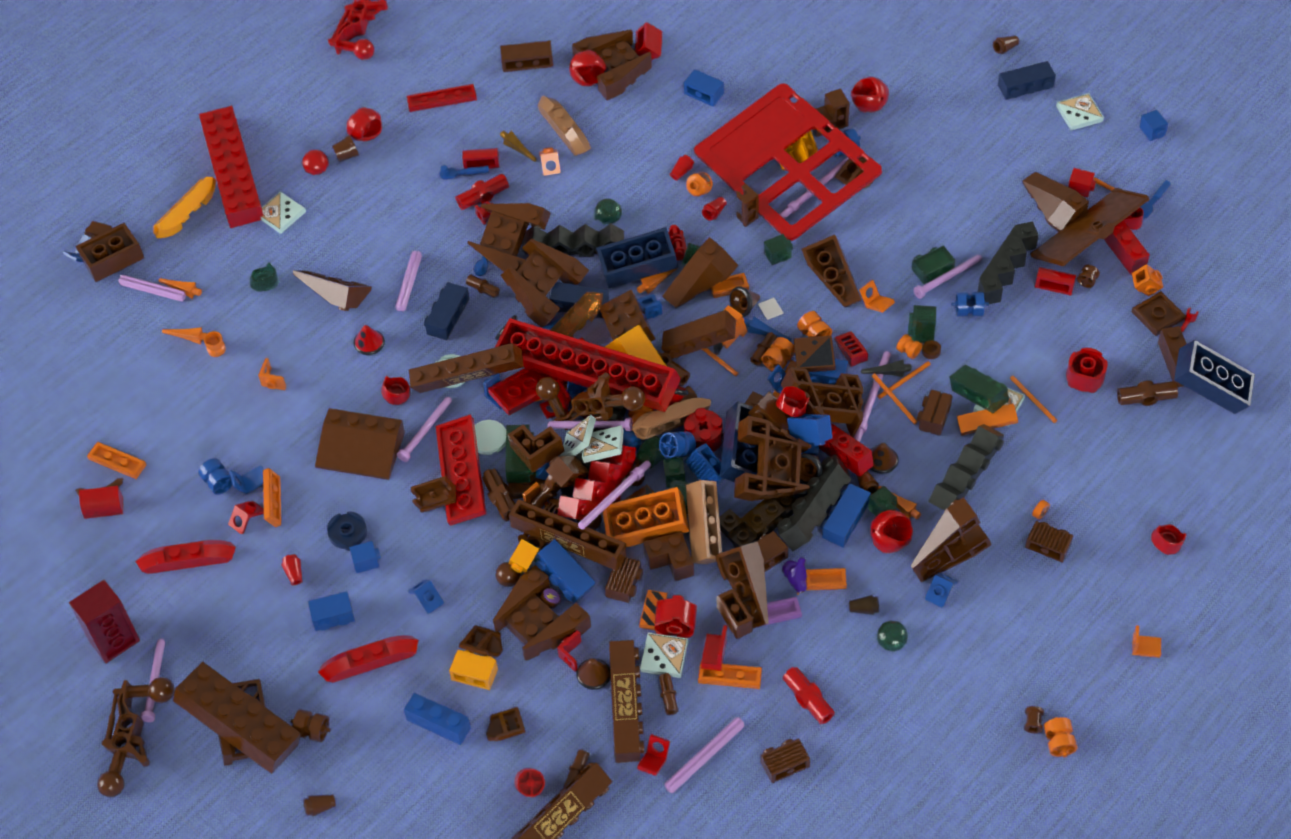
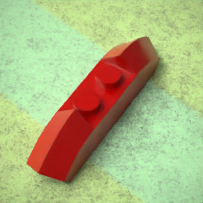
[135,540,236,574]
[318,635,418,683]

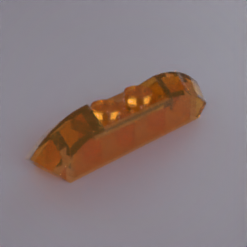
[550,292,603,337]

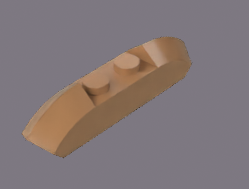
[537,96,591,156]
[632,398,711,440]

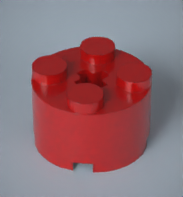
[1066,348,1108,393]
[684,408,723,452]
[654,595,697,638]

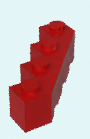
[557,445,636,520]

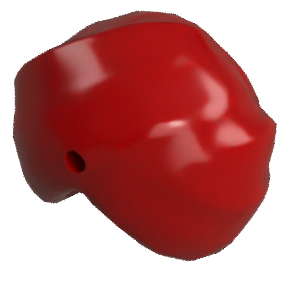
[569,50,606,87]
[850,77,889,113]
[346,107,382,141]
[870,510,913,553]

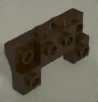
[719,495,796,548]

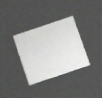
[758,298,784,320]

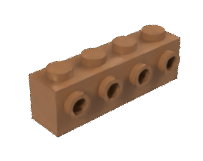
[686,480,722,564]

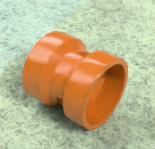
[204,331,226,357]
[896,334,923,359]

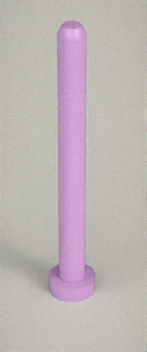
[914,255,982,299]
[397,397,452,462]
[547,418,632,431]
[140,639,165,722]

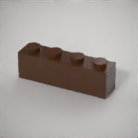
[661,310,736,359]

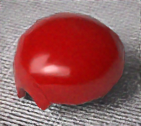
[302,149,329,175]

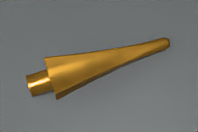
[500,130,537,162]

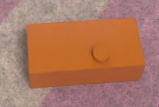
[603,487,689,547]

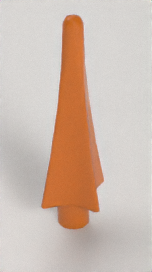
[637,268,678,294]
[158,278,202,299]
[162,327,207,345]
[878,486,921,520]

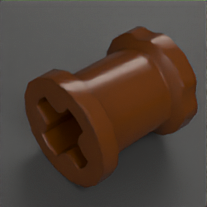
[1024,706,1044,734]

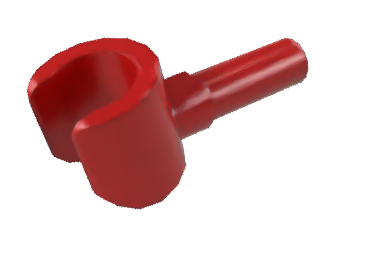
[1181,308,1198,332]

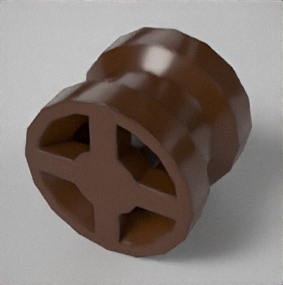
[1077,264,1100,288]

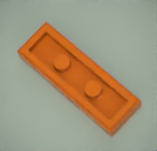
[957,403,1018,436]
[87,441,147,479]
[263,468,281,527]
[698,662,762,689]

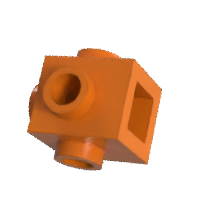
[1131,264,1163,296]

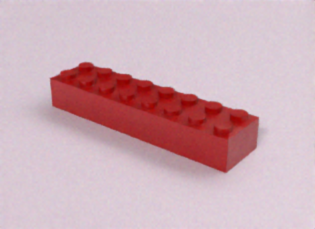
[199,106,264,228]

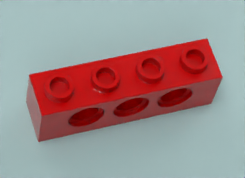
[819,423,874,477]

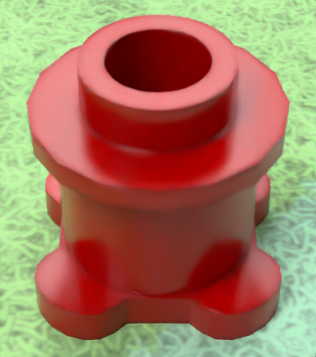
[474,201,494,225]

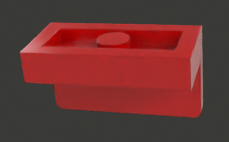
[701,625,728,671]

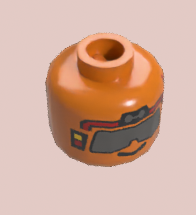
[686,172,713,196]

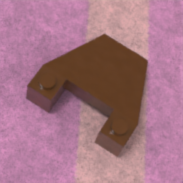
[911,497,992,583]

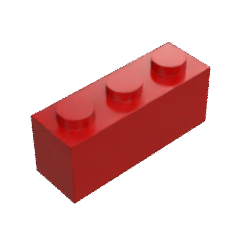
[1104,221,1150,275]

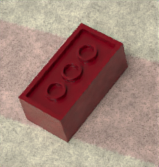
[69,579,140,664]

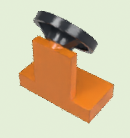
[713,305,747,355]

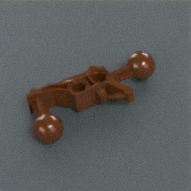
[536,373,646,430]
[495,494,602,587]
[97,677,175,797]

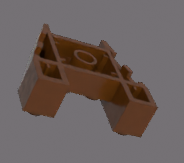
[572,29,652,101]
[467,203,551,272]
[501,239,589,328]
[781,367,863,437]
[734,416,811,501]
[493,565,591,661]

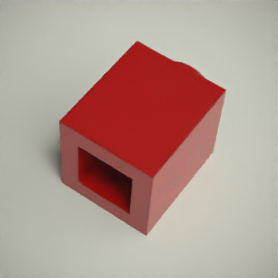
[1068,168,1097,198]

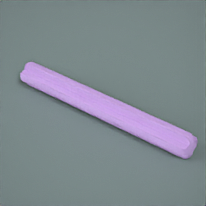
[665,717,744,793]

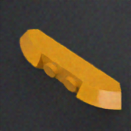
[153,176,216,238]

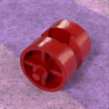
[514,768,545,797]

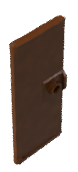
[1030,188,1150,266]

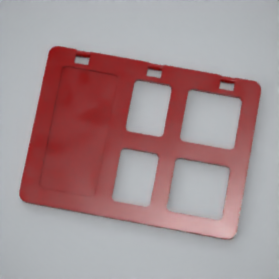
[694,83,882,241]

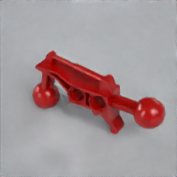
[328,0,388,60]

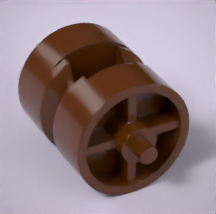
[290,709,331,742]

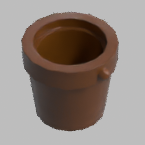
[332,135,359,162]

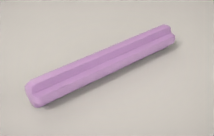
[396,251,422,312]
[118,275,186,302]

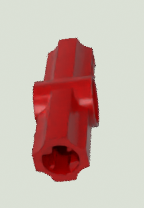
[455,174,509,210]
[783,667,835,725]

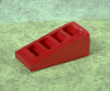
[834,331,868,367]

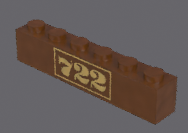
[409,343,524,393]
[509,499,626,571]
[609,640,645,763]
[511,762,613,839]

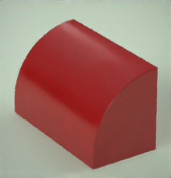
[635,22,663,60]
[462,148,499,169]
[1035,267,1076,296]
[79,486,124,519]

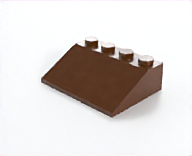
[315,408,405,480]

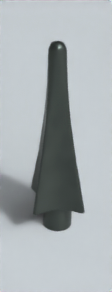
[861,359,912,377]

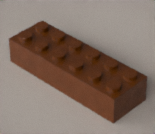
[173,661,301,774]

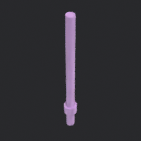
[779,157,849,219]
[854,351,891,442]
[578,461,651,529]

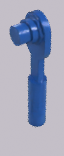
[439,165,489,179]
[1141,180,1171,218]
[474,256,488,276]

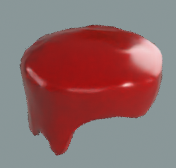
[381,376,410,405]
[776,386,809,417]
[1151,524,1187,555]

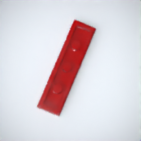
[406,84,477,112]

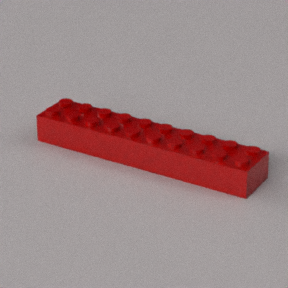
[495,318,681,412]

